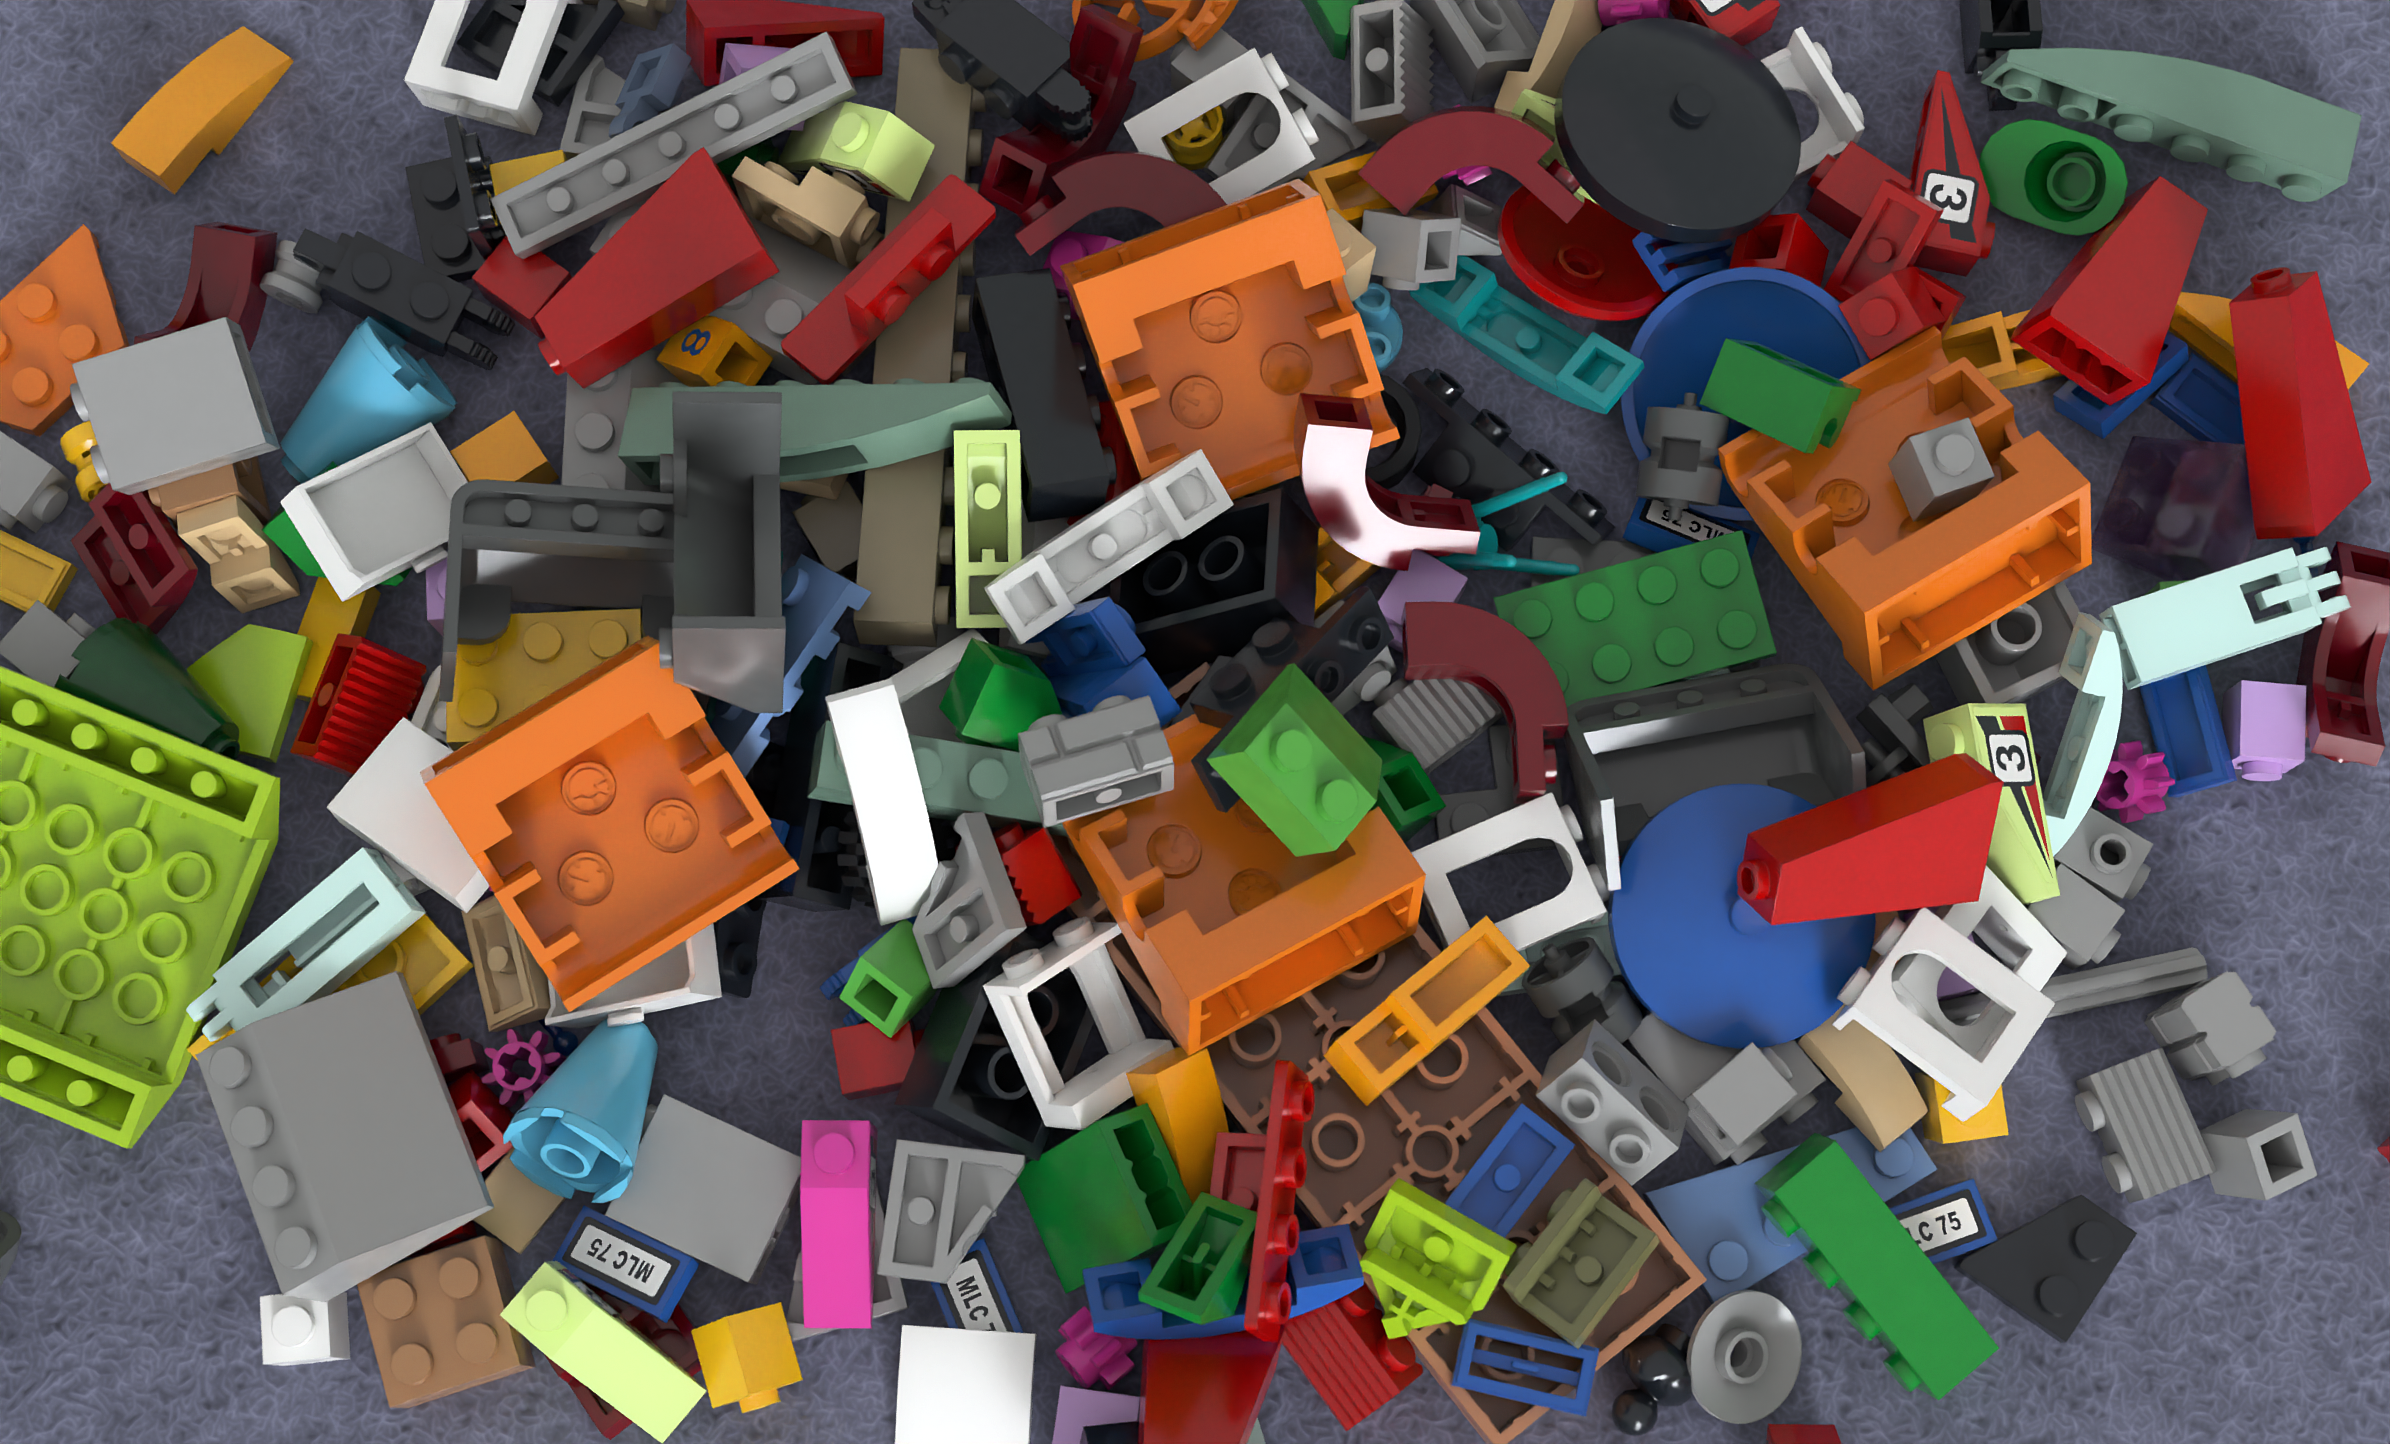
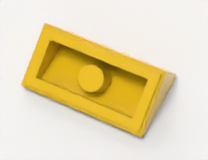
[296,577,381,702]

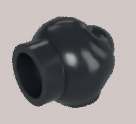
[1612,1323,1692,1436]

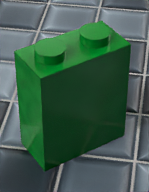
[1016,1103,1193,1294]

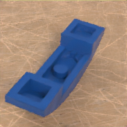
[1082,1224,1364,1340]

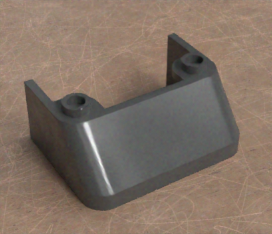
[659,391,786,713]
[439,479,709,713]
[1564,663,1866,891]

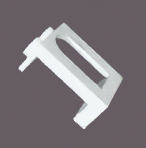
[404,0,583,135]
[1760,26,1865,182]
[1123,47,1320,205]
[1411,792,1610,952]
[1892,866,2068,1057]
[1832,908,2055,1122]
[983,917,1174,1130]

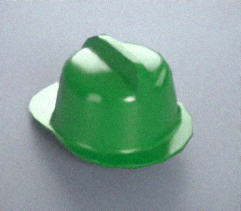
[1979,119,2128,236]

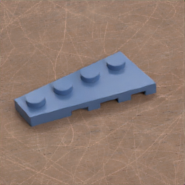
[710,554,871,778]
[1643,1127,1937,1304]

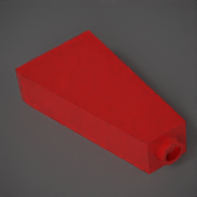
[534,147,779,389]
[2011,176,2208,406]
[2229,267,2371,540]
[1737,753,2004,925]
[1138,1324,1285,1444]

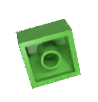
[1206,663,1382,857]

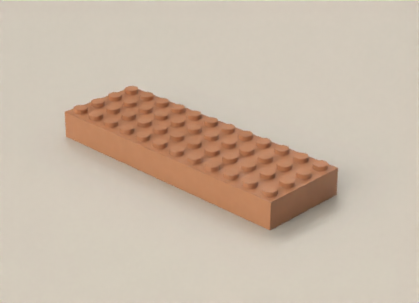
[1051,662,1707,1444]

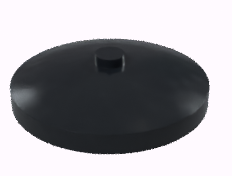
[1554,18,1801,243]

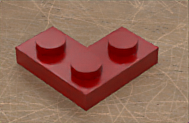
[1823,179,1967,339]

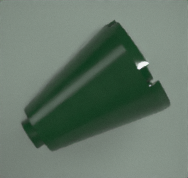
[54,618,240,760]

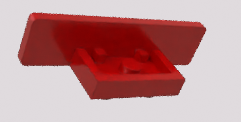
[781,174,996,385]
[1210,1060,1315,1342]

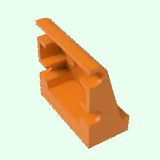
[1060,179,1400,500]
[1718,326,2092,691]
[420,635,800,1012]
[1062,714,1426,1056]

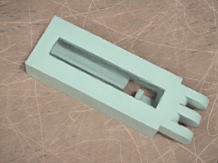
[2099,547,2351,690]
[186,847,426,1042]

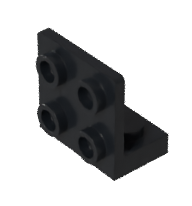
[405,115,506,282]

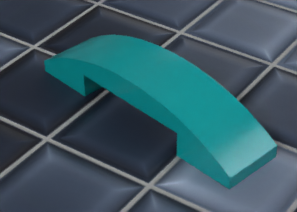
[1409,255,1645,414]

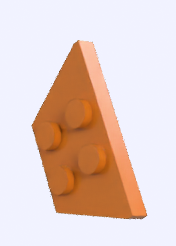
[0,224,130,437]

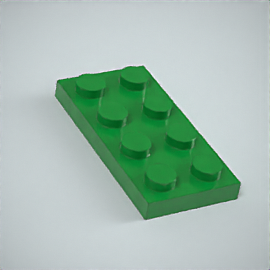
[1493,530,1777,707]

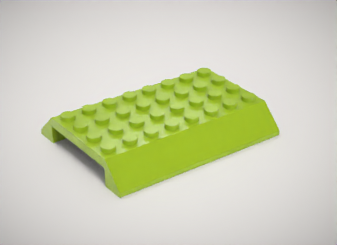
[0,665,280,1149]

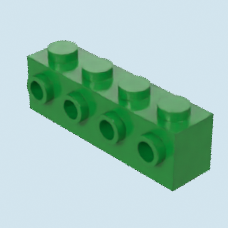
[1754,1133,1999,1400]

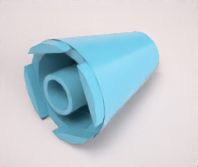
[281,316,457,484]
[503,1018,658,1203]

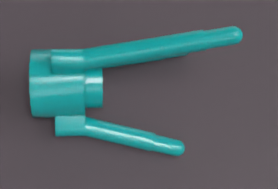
[1433,471,1580,576]

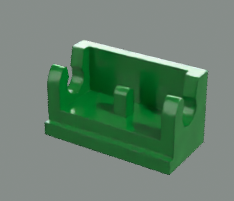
[1699,338,1861,454]

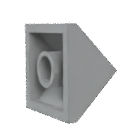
[1410,0,1541,103]

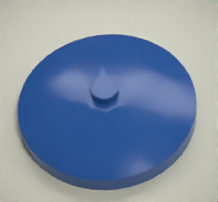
[1621,267,1872,521]
[1608,784,1876,1049]

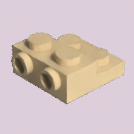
[732,156,885,270]

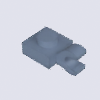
[609,43,692,138]

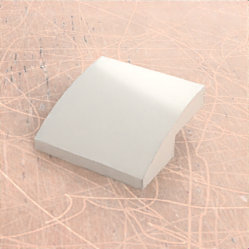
[895,1325,1037,1444]

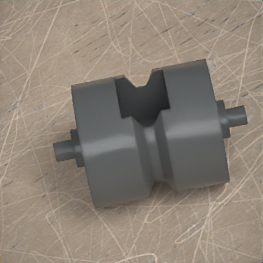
[1636,393,1730,521]
[1522,937,1643,1046]

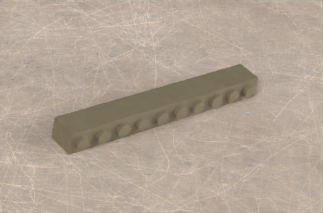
[853,48,987,647]

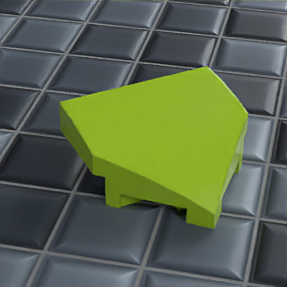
[187,624,313,763]
[1359,1178,1518,1339]

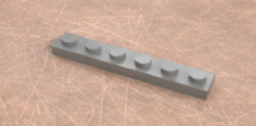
[490,32,858,259]

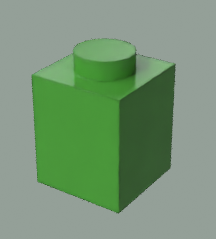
[839,919,938,1038]

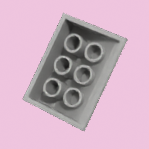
[196,971,494,1302]

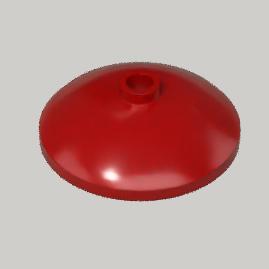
[1497,185,1678,321]

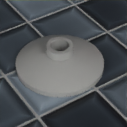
[1686,1290,1802,1424]

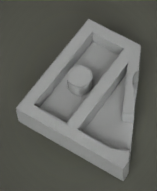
[912,812,1027,989]

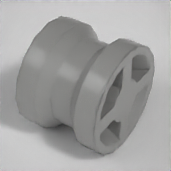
[259,240,323,314]

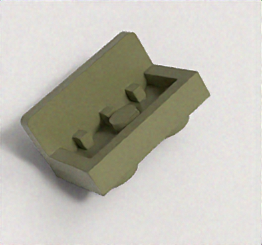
[1503,1178,1660,1349]

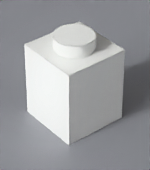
[260,1292,350,1366]

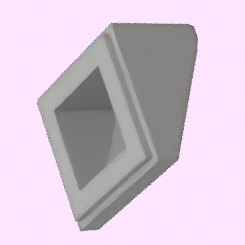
[1427,184,1502,255]

